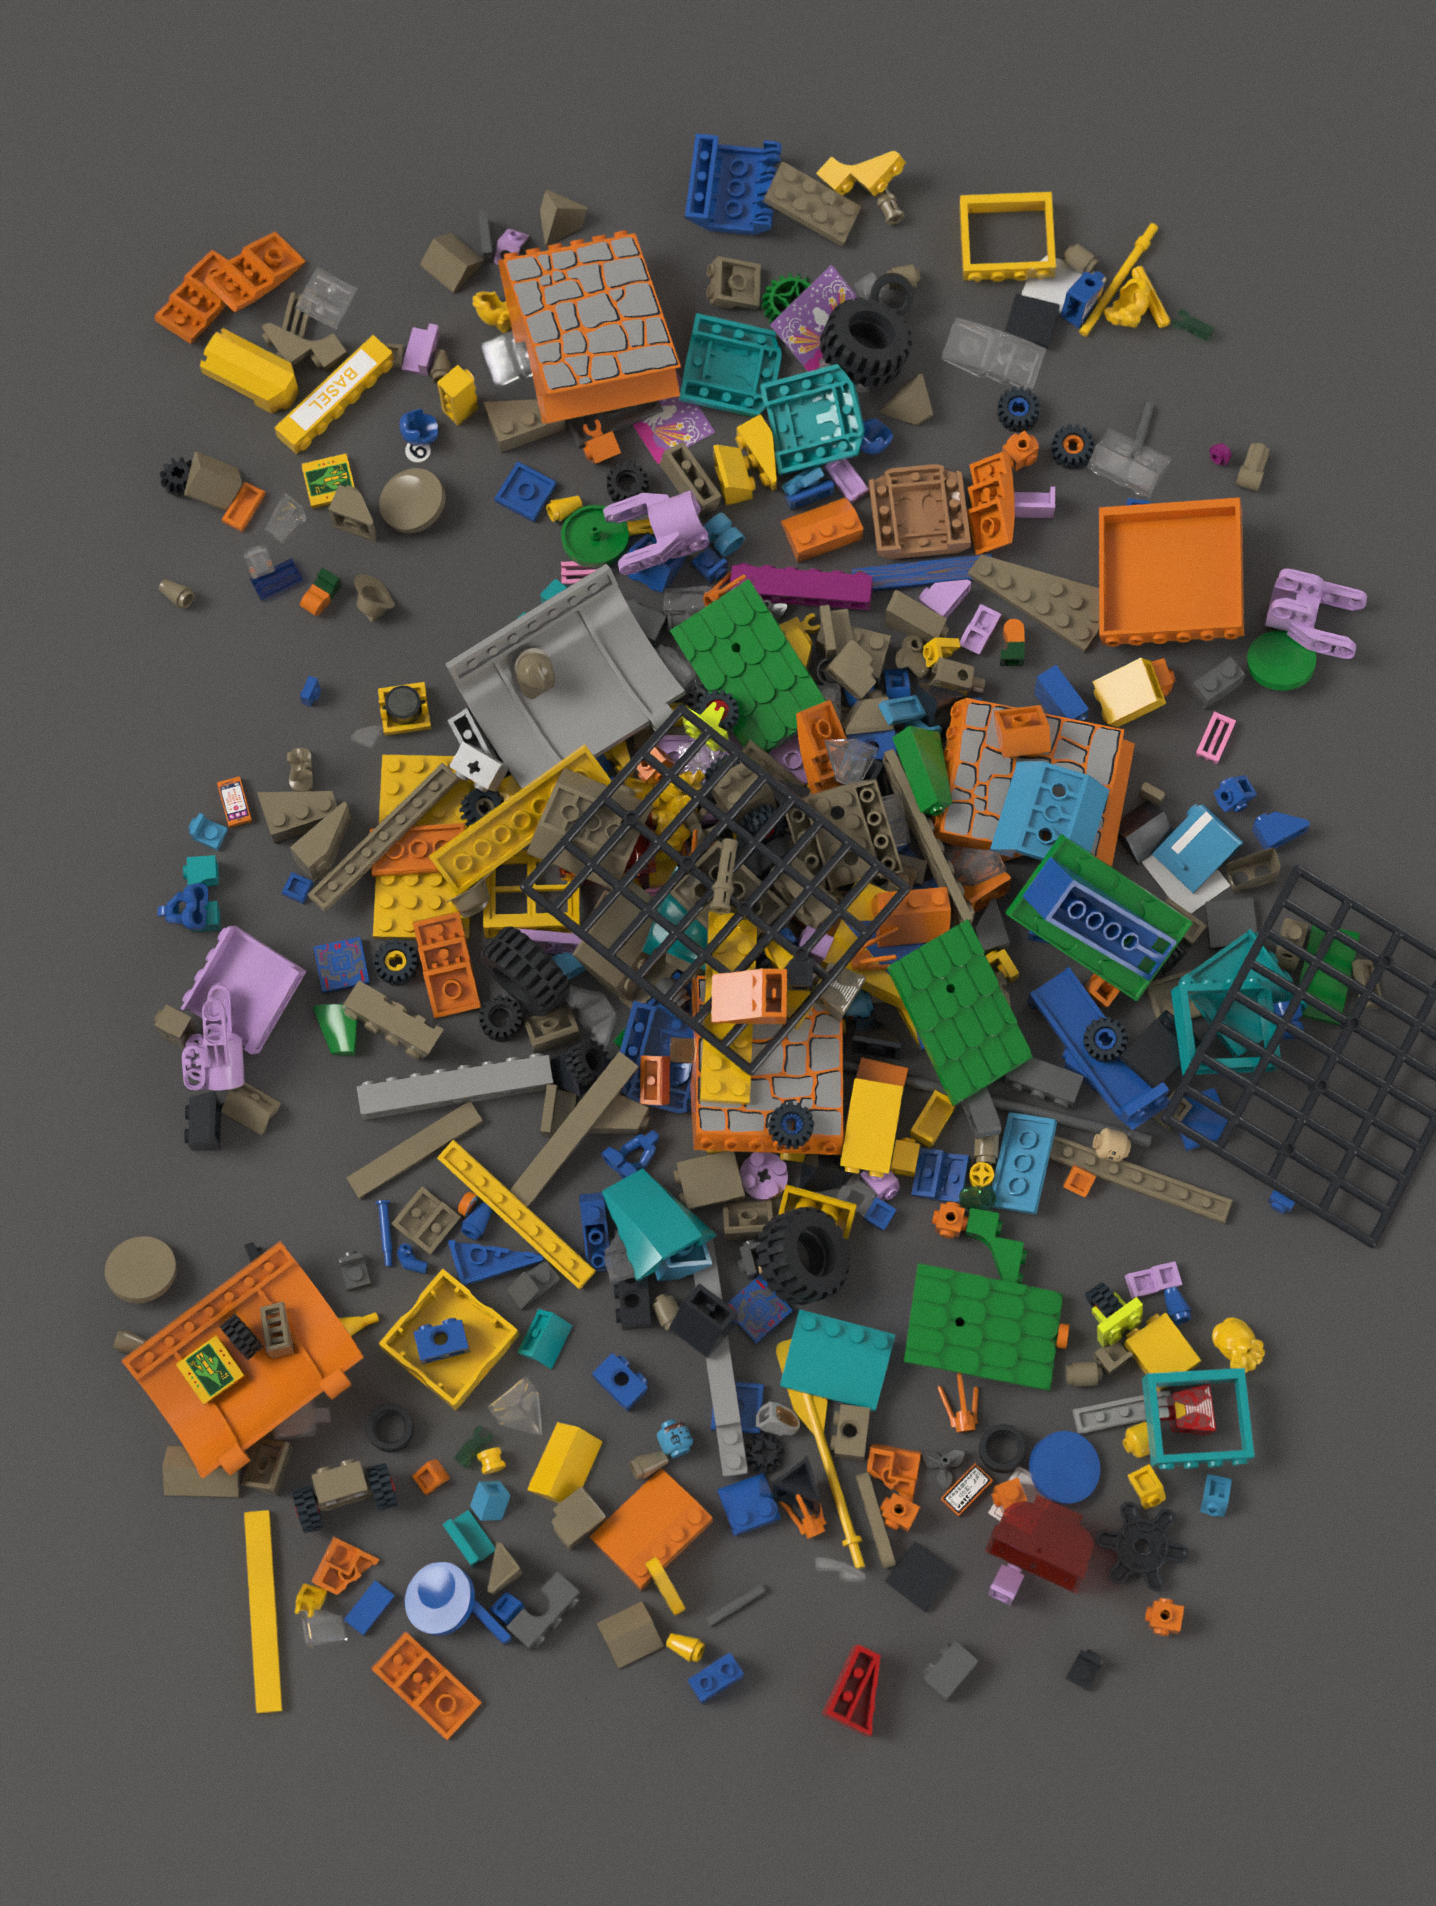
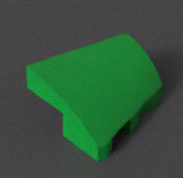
[313,1004,358,1056]

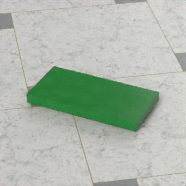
[1298,925,1360,1025]

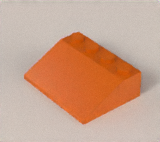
[589,1468,713,1591]

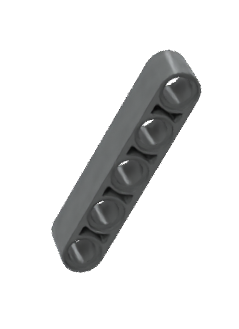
[961,1086,1001,1139]

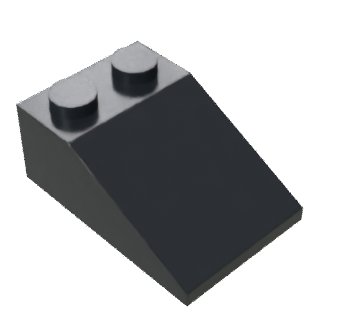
[1119,1009,1201,1089]

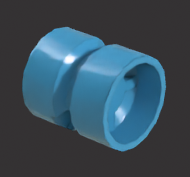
[704,513,745,557]

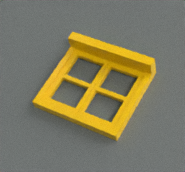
[483,850,580,938]

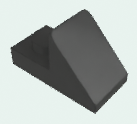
[507,1260,561,1310]

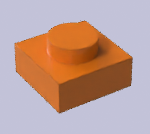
[1063,1164,1096,1198]

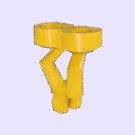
[660,769,705,815]

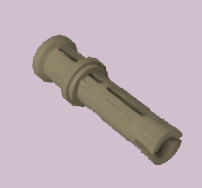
[866,159,905,225]
[709,839,738,914]

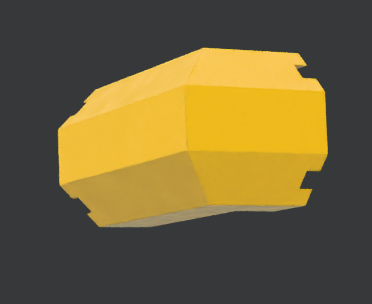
[200,328,299,413]

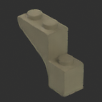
[261,323,348,371]

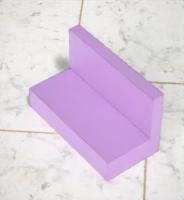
[401,323,440,376]

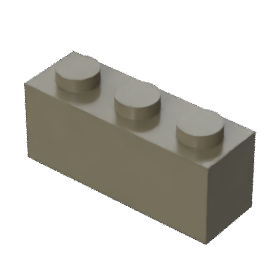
[659,442,722,518]

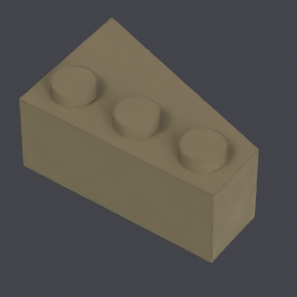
[483,399,566,453]
[816,626,891,688]
[257,791,337,844]
[769,857,839,930]

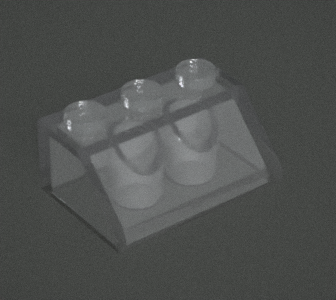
[1087,428,1172,498]

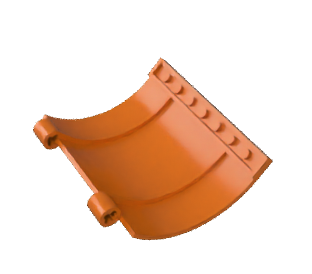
[122,1240,364,1479]

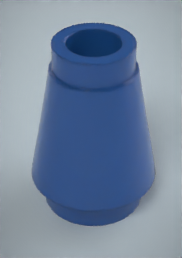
[461,1202,493,1240]
[1163,1287,1192,1325]

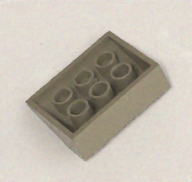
[669,840,788,940]
[572,881,658,1001]

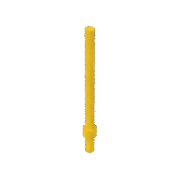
[1079,223,1158,337]

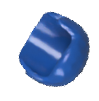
[399,409,438,446]
[860,418,894,455]

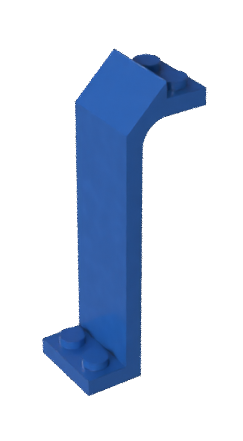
[1027,967,1170,1130]

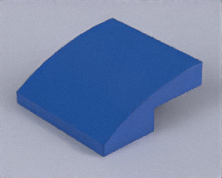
[1178,1088,1232,1151]
[911,1148,971,1205]

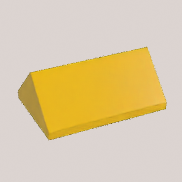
[778,1185,857,1242]
[527,1422,603,1504]

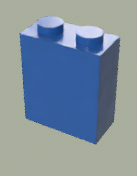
[1034,665,1089,722]

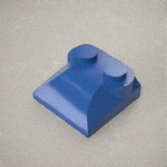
[717,1473,781,1537]

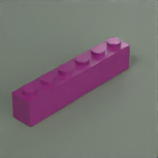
[729,563,874,611]

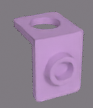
[494,229,529,265]

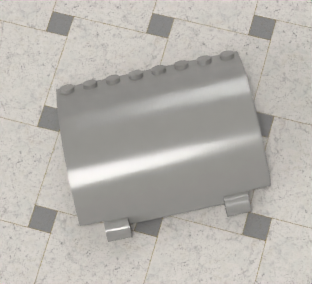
[445,564,686,789]

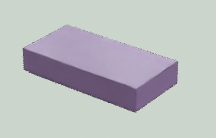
[824,459,869,504]

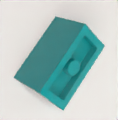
[517,1309,573,1369]
[442,1510,495,1568]

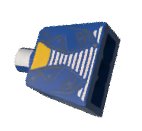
[1060,272,1106,328]

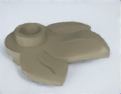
[895,635,929,679]

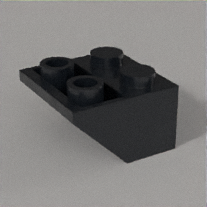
[669,1283,739,1359]

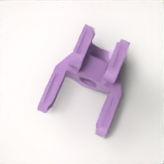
[603,490,709,575]
[1265,569,1367,659]
[182,983,245,1090]

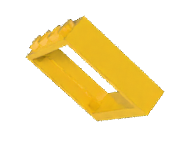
[959,192,1056,282]

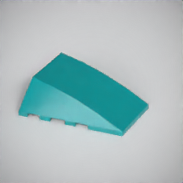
[602,1168,717,1281]

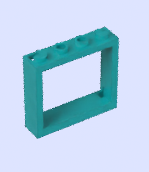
[1171,978,1281,1075]
[1142,1368,1255,1470]

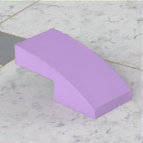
[960,604,1002,655]
[1125,1261,1183,1299]

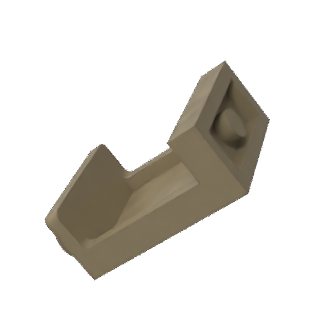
[673,1151,745,1213]

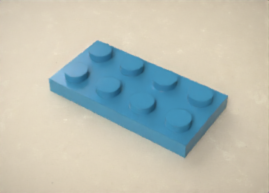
[988,1112,1057,1215]

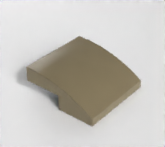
[391,1186,461,1255]

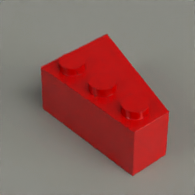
[821,1644,881,1737]

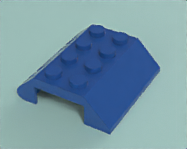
[685,133,782,235]

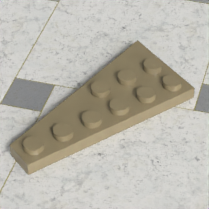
[967,555,1099,653]

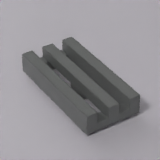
[478,211,493,263]

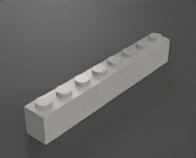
[357,1053,554,1120]

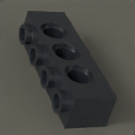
[610,1229,652,1330]

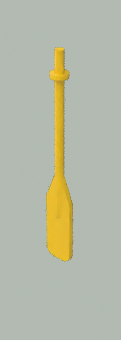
[776,1339,865,1569]

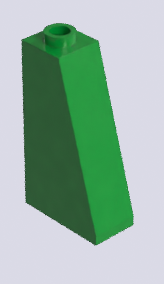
[892,726,953,816]

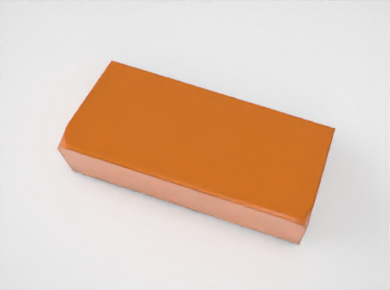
[640,1055,670,1105]

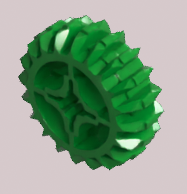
[762,273,813,324]

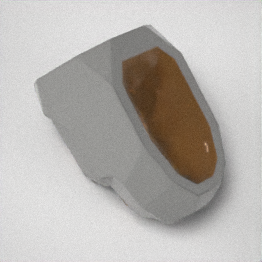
[756,1401,800,1436]

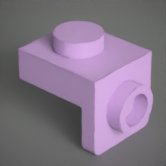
[861,1170,900,1201]

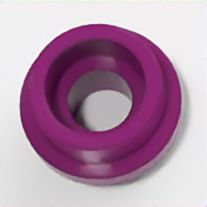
[1209,443,1232,466]

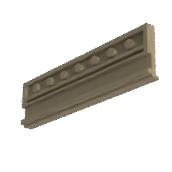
[883,749,975,928]

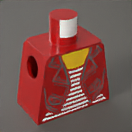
[1158,1384,1216,1435]

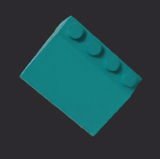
[780,1309,895,1412]

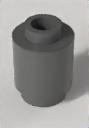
[656,977,691,1009]

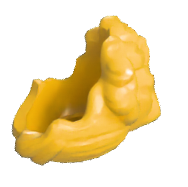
[1104,278,1150,328]
[472,291,512,334]
[651,811,691,863]
[1212,1317,1265,1373]

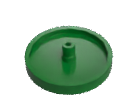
[561,505,629,568]
[1247,631,1316,691]

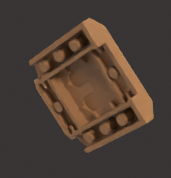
[869,464,971,559]

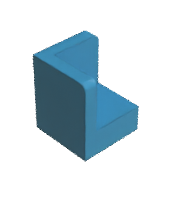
[471,1481,511,1521]

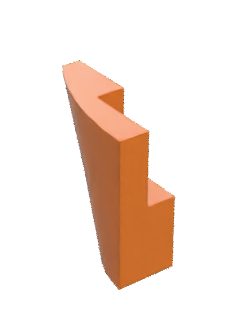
[867,1443,922,1502]
[311,1537,379,1595]

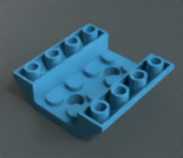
[990,761,1109,860]

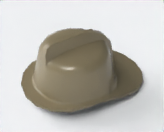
[354,574,395,622]
[515,648,555,699]
[445,870,494,918]

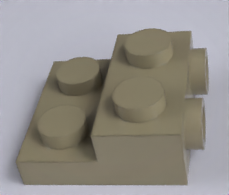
[706,256,761,310]

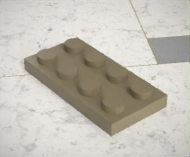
[763,161,861,246]

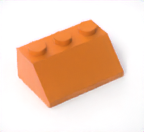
[781,497,863,563]
[870,887,951,948]

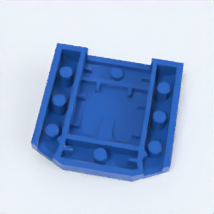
[620,1001,695,1113]

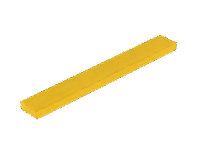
[437,1140,596,1289]
[244,1510,282,1714]

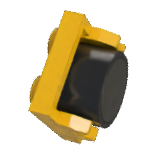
[378,682,431,736]

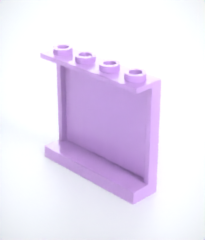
[180,926,306,1055]

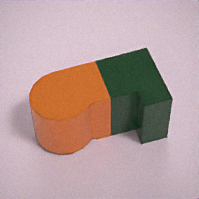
[300,567,342,617]
[1000,619,1025,666]

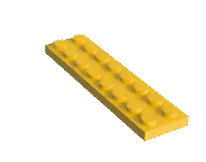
[429,744,611,896]
[700,911,757,1105]

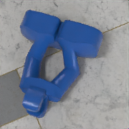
[157,883,208,930]
[601,1130,659,1179]

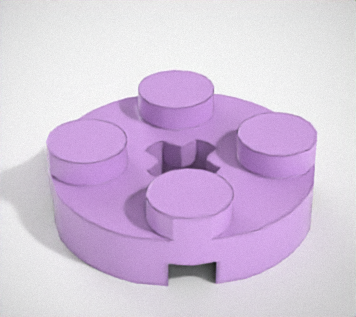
[740,1152,788,1201]

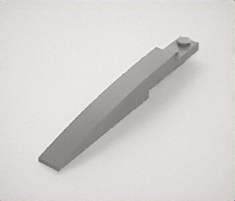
[693,1239,748,1478]

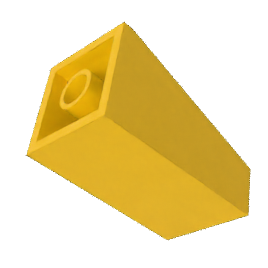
[840,1078,904,1178]

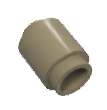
[1064,243,1099,274]
[886,264,921,291]
[974,1134,999,1166]
[651,1293,679,1332]
[1066,1361,1102,1387]

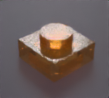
[669,1037,695,1063]

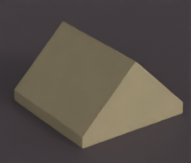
[420,233,485,293]
[184,451,242,511]
[523,1004,580,1054]
[723,1200,773,1241]
[241,1438,293,1496]
[597,1601,664,1669]

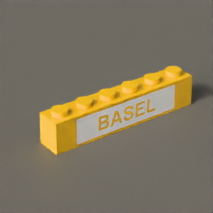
[274,335,394,454]

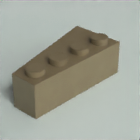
[341,981,444,1060]

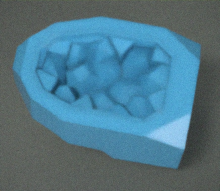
[551,952,587,980]

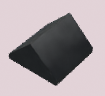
[915,682,964,738]
[1117,800,1174,864]

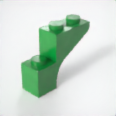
[965,1208,1027,1284]

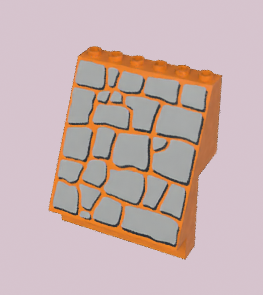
[498,230,681,424]
[930,698,1135,867]
[690,976,843,1155]

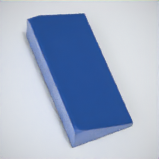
[785,479,834,510]

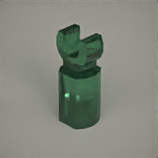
[1172,309,1214,342]
[453,1425,493,1469]

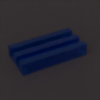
[250,558,303,600]

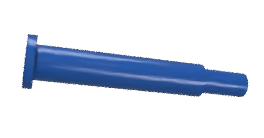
[376,1200,393,1267]

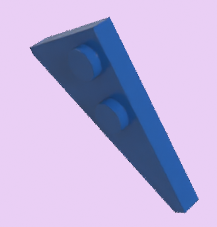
[448,1240,543,1286]

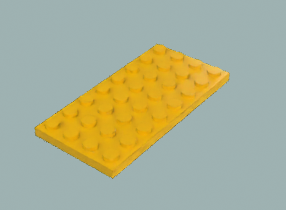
[373,755,476,941]

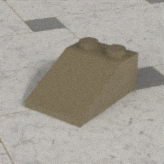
[290,801,352,882]

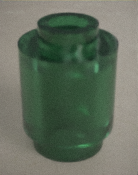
[959,1185,996,1210]

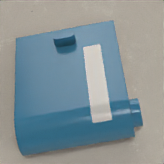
[1152,803,1244,894]

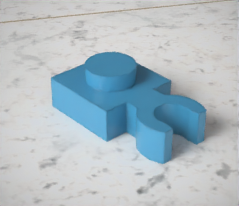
[781,466,824,496]

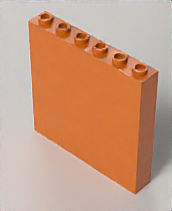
[1099,497,1244,647]

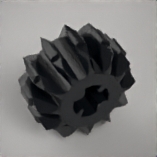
[159,456,192,497]

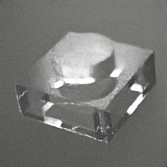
[853,272,885,300]

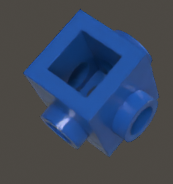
[1213,775,1257,813]

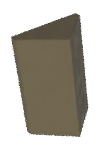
[162,1446,241,1498]

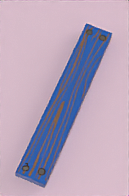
[852,554,992,592]

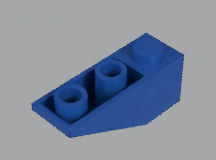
[579,1192,612,1272]

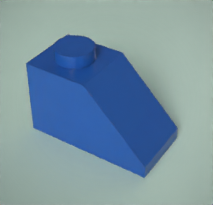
[884,668,911,700]
[1252,812,1310,850]

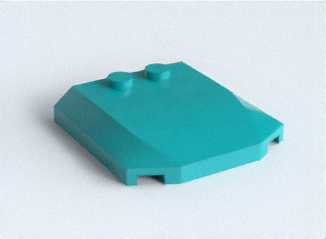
[678,313,782,418]
[760,364,865,476]

